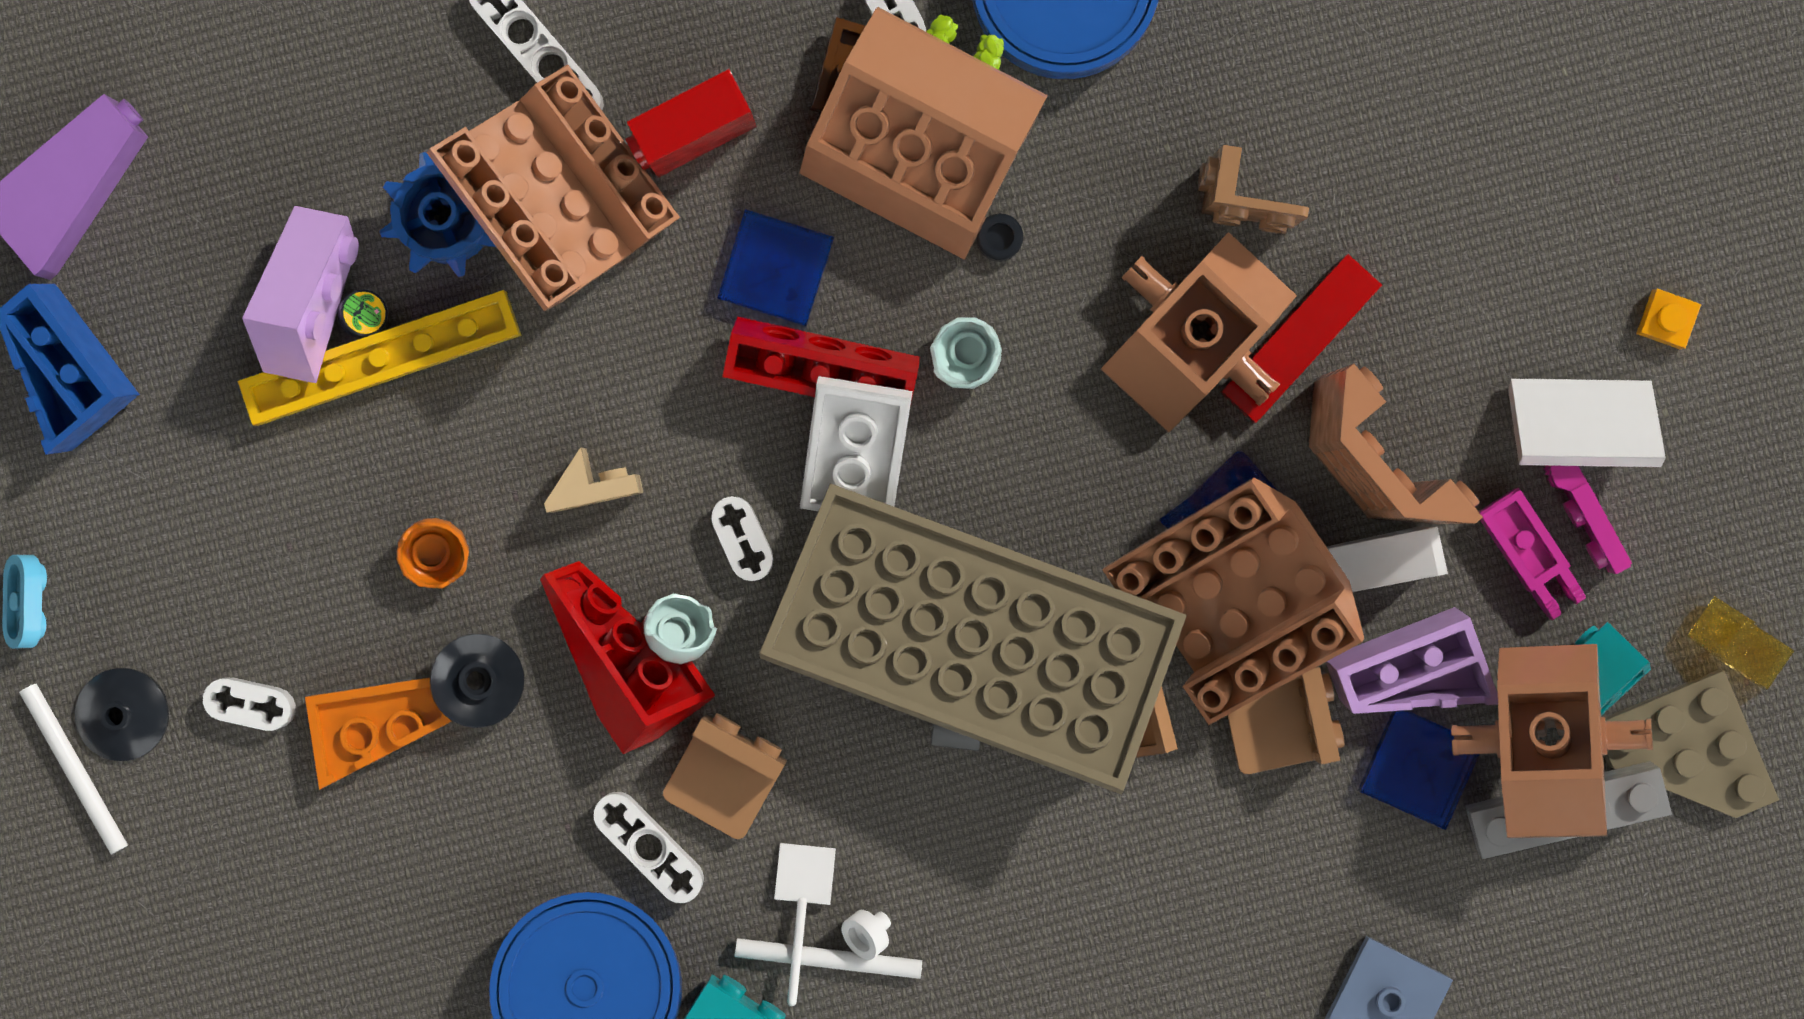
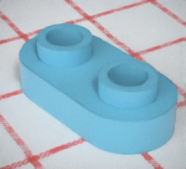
[2,555,47,649]

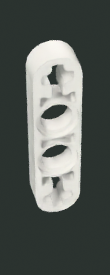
[469,0,604,110]

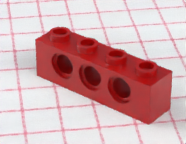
[722,316,920,406]

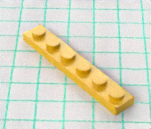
[238,290,521,426]

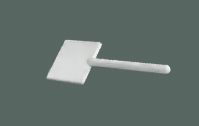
[774,843,836,1006]

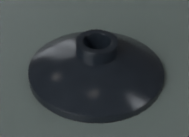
[430,634,524,728]
[75,668,169,761]

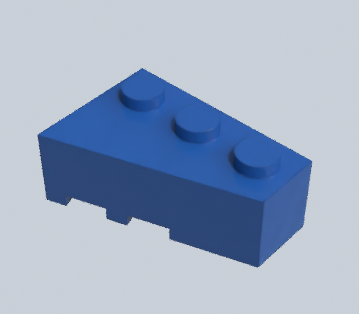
[0,284,140,455]

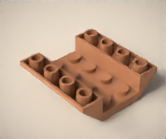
[799,7,1048,260]
[426,64,680,311]
[1309,364,1483,524]
[1102,477,1364,725]

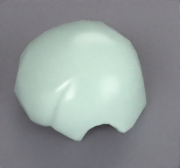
[930,317,1002,389]
[644,594,717,664]

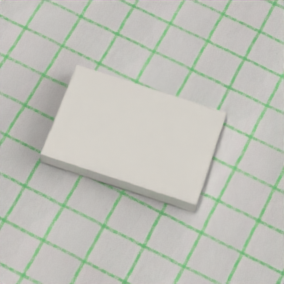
[800,376,913,511]
[1508,379,1666,467]

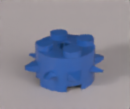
[380,152,496,277]

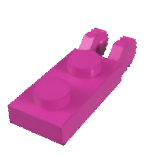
[1543,465,1632,574]
[1479,488,1586,620]

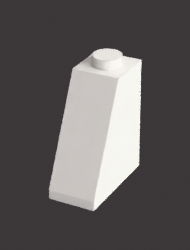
[1327,527,1448,592]

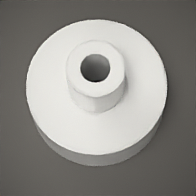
[841,910,891,960]

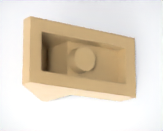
[544,447,643,513]

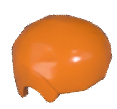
[396,518,469,589]

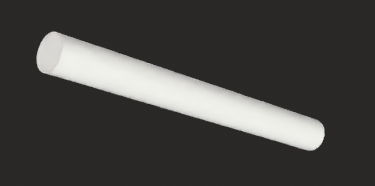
[19,684,128,855]
[735,938,923,979]

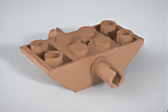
[1101,232,1297,433]
[1451,644,1653,838]

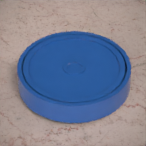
[973,0,1158,79]
[489,892,682,1019]

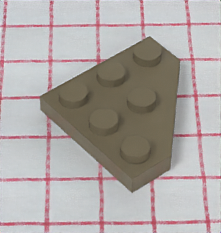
[1603,669,1779,818]

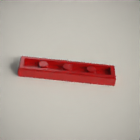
[1220,254,1382,424]

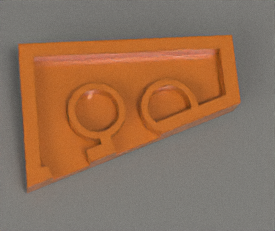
[305,677,452,790]

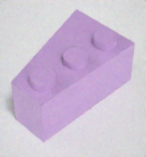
[242,206,359,384]
[1326,607,1498,714]

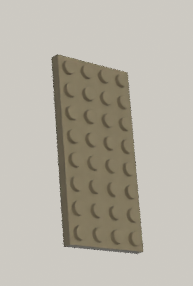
[760,483,1187,795]

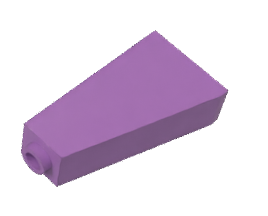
[0,94,148,280]

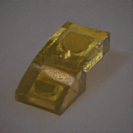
[1687,596,1795,691]

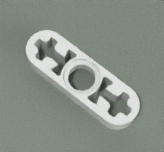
[594,792,704,903]

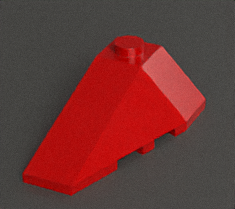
[540,561,715,754]

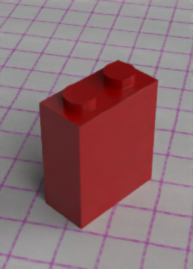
[625,69,757,178]

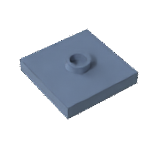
[1325,936,1453,1019]

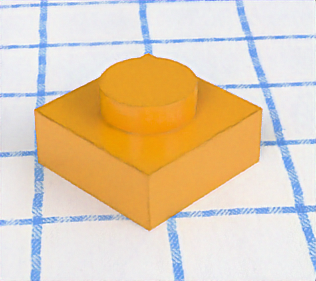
[1636,288,1701,349]

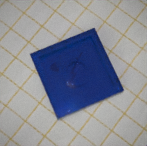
[717,209,835,327]
[1357,710,1480,830]

